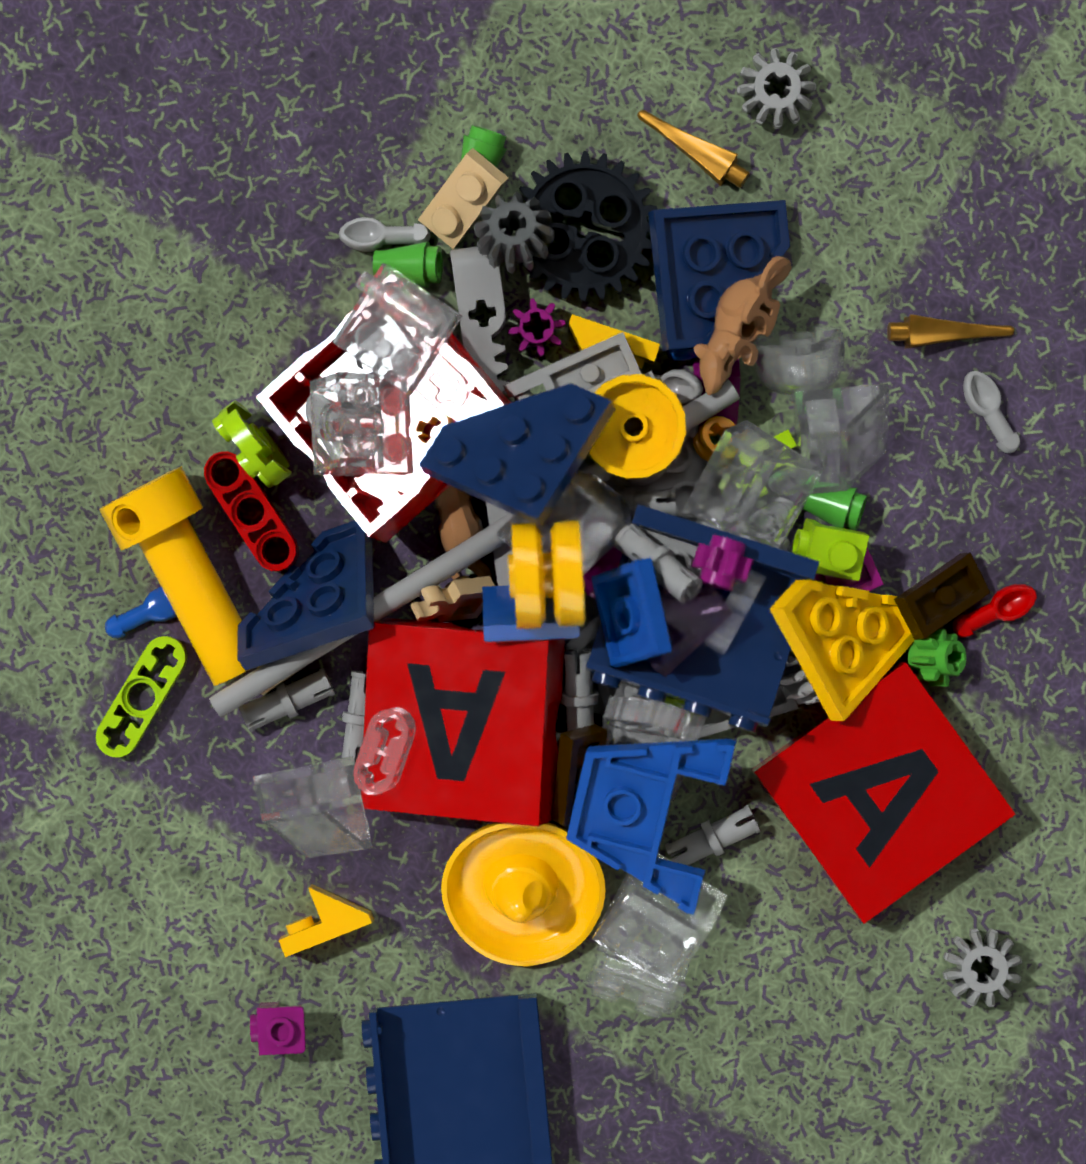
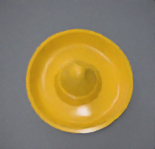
[441,822,606,967]

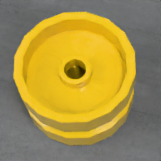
[589,374,686,479]
[508,520,585,629]

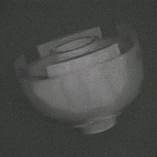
[753,325,845,403]

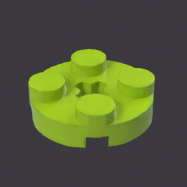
[212,400,292,488]

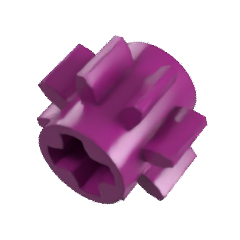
[508,298,566,357]
[692,535,753,592]

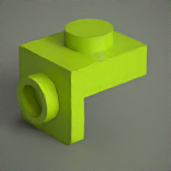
[792,518,869,581]

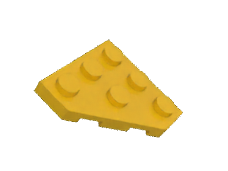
[770,580,914,721]

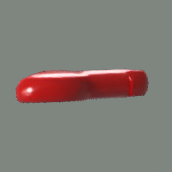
[952,584,1037,638]

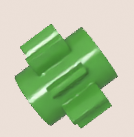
[908,629,966,687]

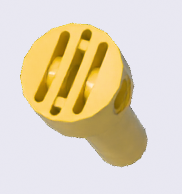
[99,466,247,686]

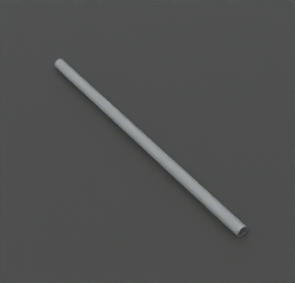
[209,379,740,718]

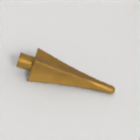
[637,110,750,188]
[887,314,1015,349]

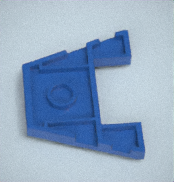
[566,739,737,915]

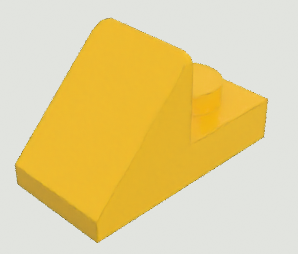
[569,314,660,369]
[279,884,374,957]

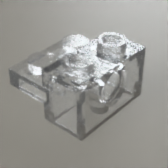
[310,371,414,476]

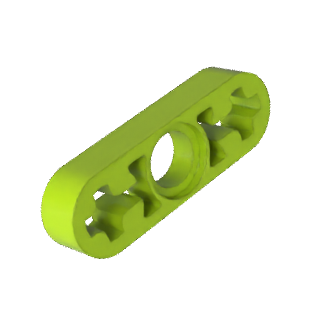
[96,636,187,758]

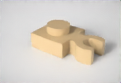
[410,576,495,622]

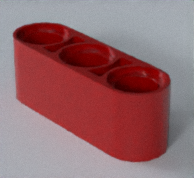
[204,451,299,572]

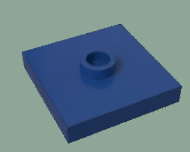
[591,558,672,669]
[482,585,580,642]

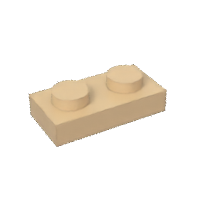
[418,148,509,249]

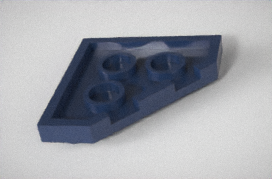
[648,200,790,351]
[418,383,615,528]
[237,520,374,671]

